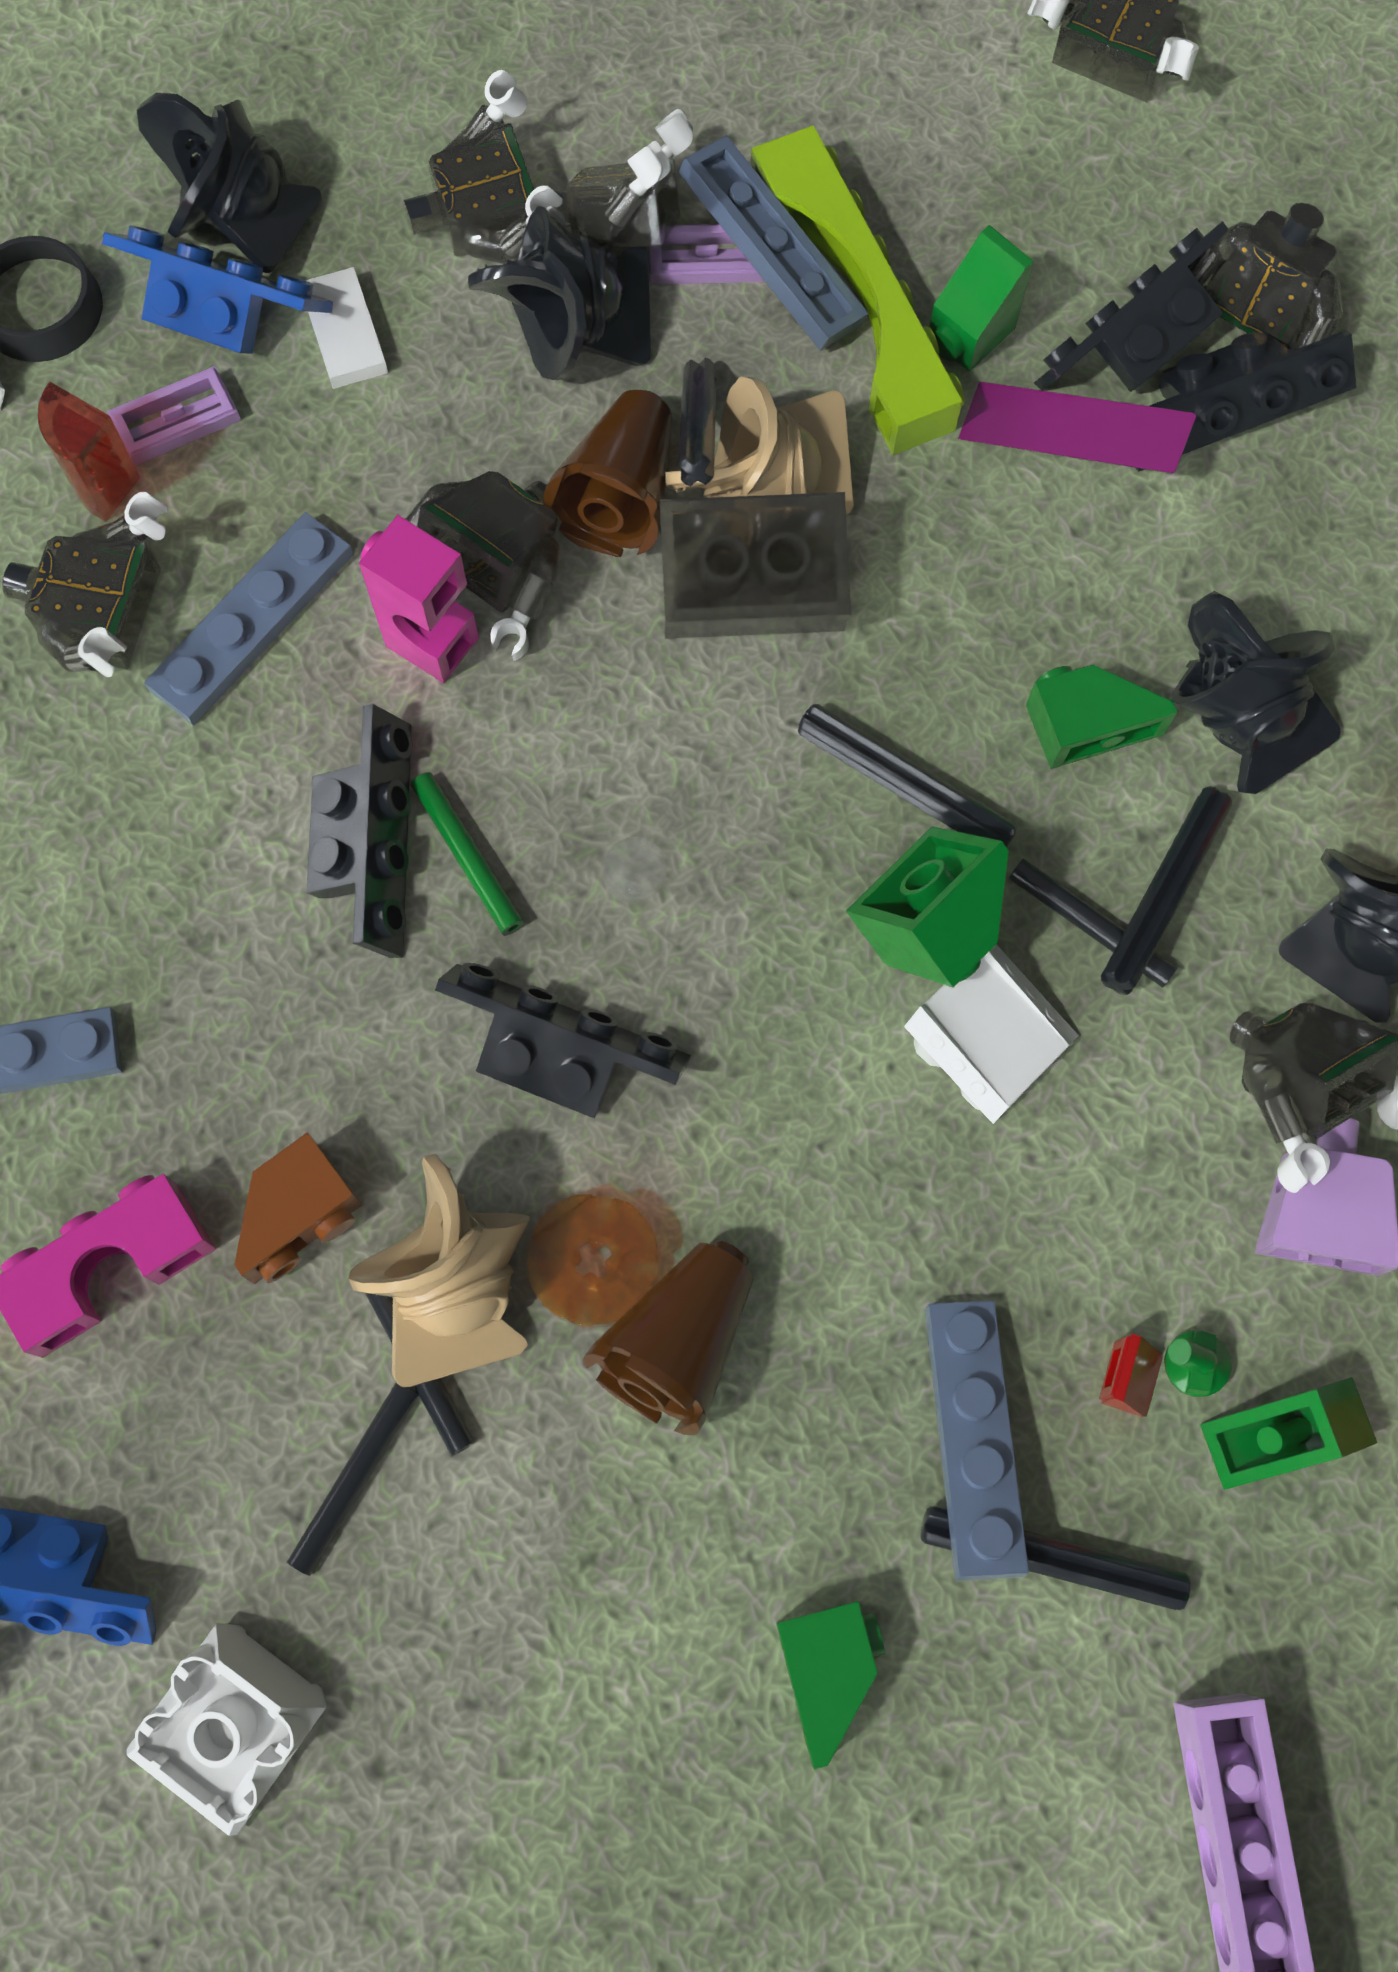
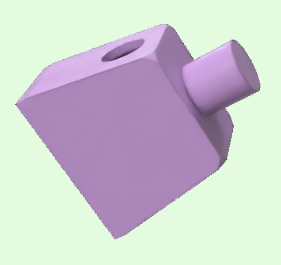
[1255,1116,1398,1276]

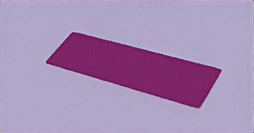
[958,381,1196,473]

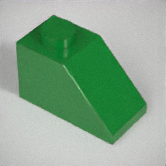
[929,225,1034,372]
[1026,664,1177,769]
[1200,1377,1378,1490]
[776,1601,885,1769]

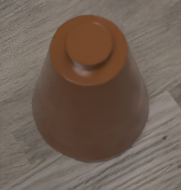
[543,390,673,557]
[583,1240,753,1435]

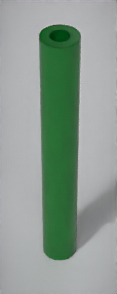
[411,772,524,936]

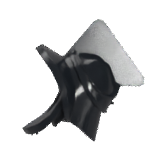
[136,92,322,273]
[468,206,651,380]
[1171,591,1341,794]
[1279,848,1398,1023]

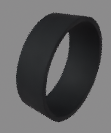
[0,236,103,362]

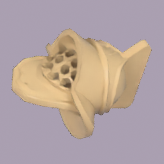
[665,376,854,551]
[349,1154,530,1387]

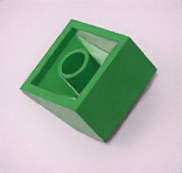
[846,826,1009,988]

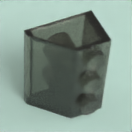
[659,492,851,639]

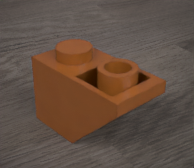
[234,1132,362,1284]

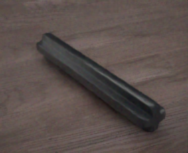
[678,357,717,487]
[798,704,1017,848]
[1101,786,1232,995]
[921,1507,1191,1610]

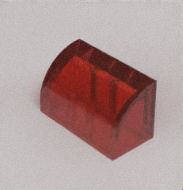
[37,381,140,522]

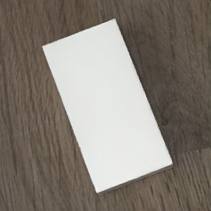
[305,267,388,389]

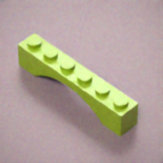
[750,125,964,455]

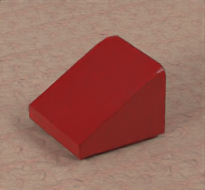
[1099,1333,1163,1417]

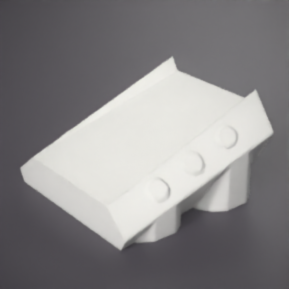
[904,944,1079,1124]
[127,1623,327,1836]

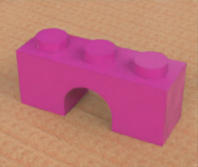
[359,514,479,683]
[0,1174,216,1358]

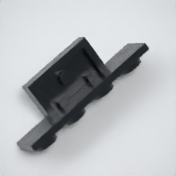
[1034,221,1229,392]
[1135,330,1356,472]
[307,704,413,958]
[435,963,691,1119]

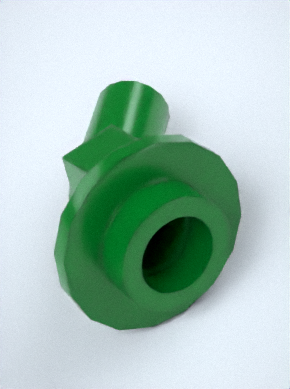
[1164,1330,1232,1397]

